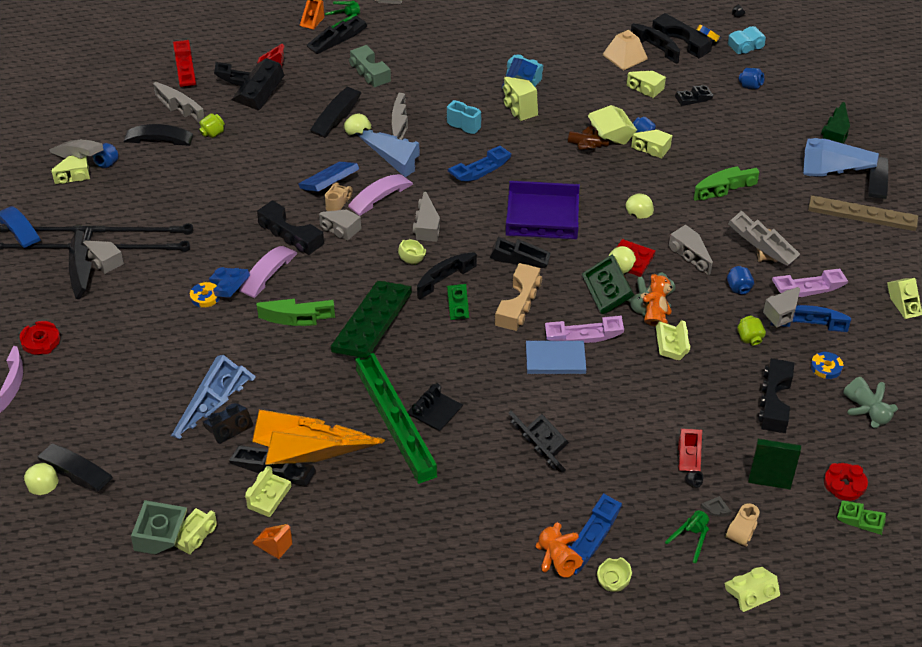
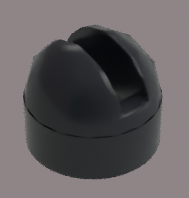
[732,4,745,18]
[685,470,703,488]

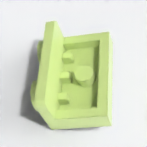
[656,320,690,360]
[245,466,292,517]
[175,508,217,554]
[725,567,780,612]

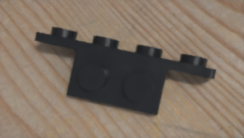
[509,411,569,472]

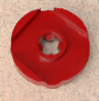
[19,321,60,354]
[824,463,868,501]

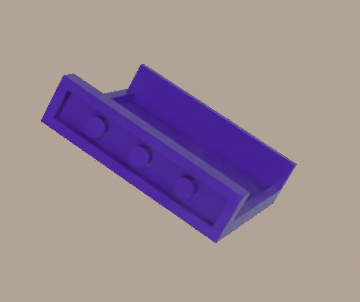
[506,181,580,239]

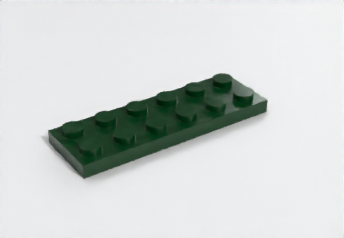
[331,281,412,359]

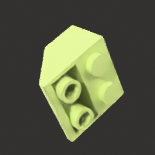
[503,77,538,121]
[588,105,637,145]

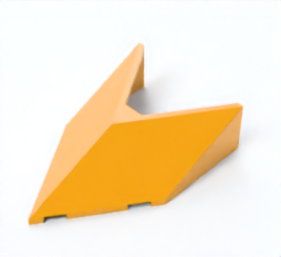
[252,409,385,465]

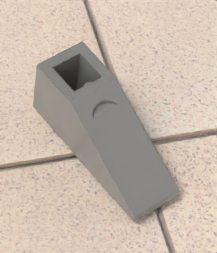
[413,192,440,242]
[669,225,713,275]

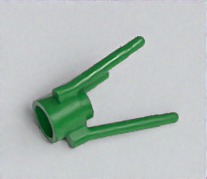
[325,1,360,28]
[665,510,710,563]

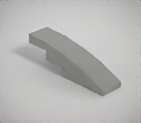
[153,82,204,123]
[392,93,408,140]
[49,139,103,159]
[728,211,800,266]

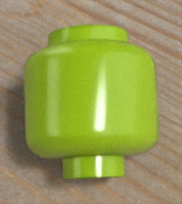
[199,113,225,138]
[737,316,766,346]

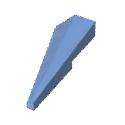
[355,130,420,177]
[171,355,256,439]

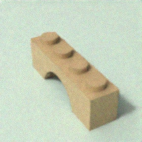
[495,263,542,331]

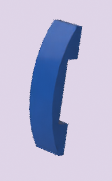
[448,146,511,181]
[0,206,40,248]
[770,305,851,332]
[568,493,622,575]

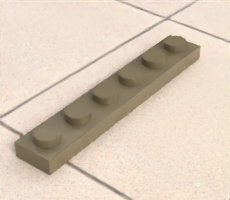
[808,196,918,231]

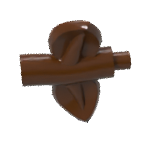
[568,125,609,150]

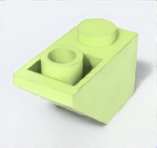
[627,71,666,98]
[631,130,672,158]
[52,156,90,184]
[887,278,922,319]

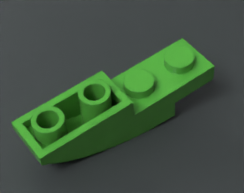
[694,166,759,201]
[257,299,335,326]

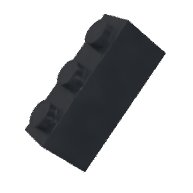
[232,58,285,111]

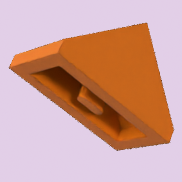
[300,0,324,30]
[252,524,292,559]

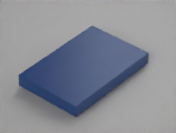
[298,161,359,192]

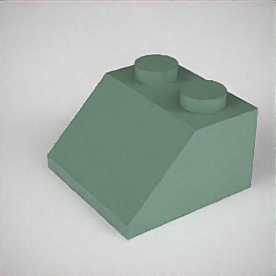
[131,500,187,554]

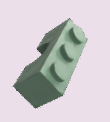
[349,45,391,87]

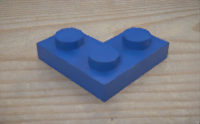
[209,267,250,297]

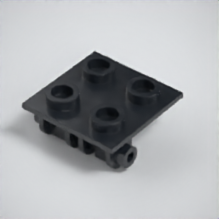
[407,383,463,431]

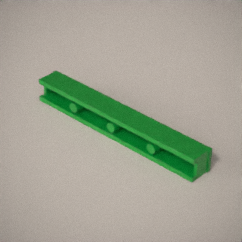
[355,353,437,484]

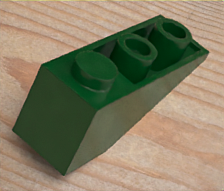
[821,102,850,144]

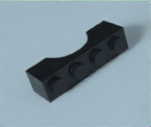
[652,13,713,59]
[257,200,324,255]
[758,358,795,434]

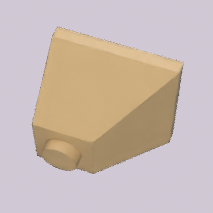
[603,30,647,71]

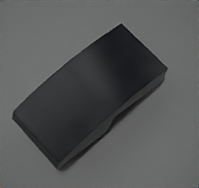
[675,85,714,106]

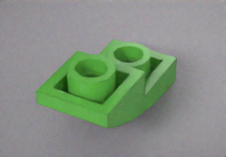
[837,501,886,535]

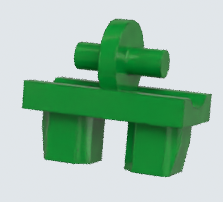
[447,284,469,320]

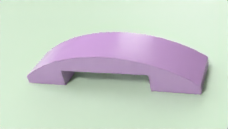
[348,174,413,216]
[239,246,297,298]
[772,269,848,297]
[545,316,624,343]
[0,346,23,413]

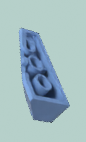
[804,138,879,176]

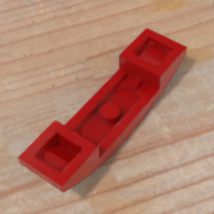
[173,40,196,87]

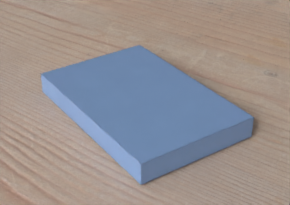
[526,341,586,374]

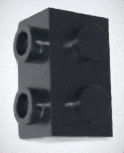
[203,403,254,444]

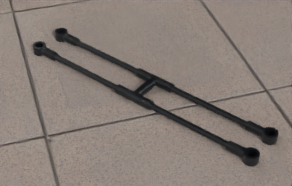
[0,223,194,252]

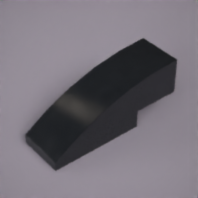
[490,237,551,268]

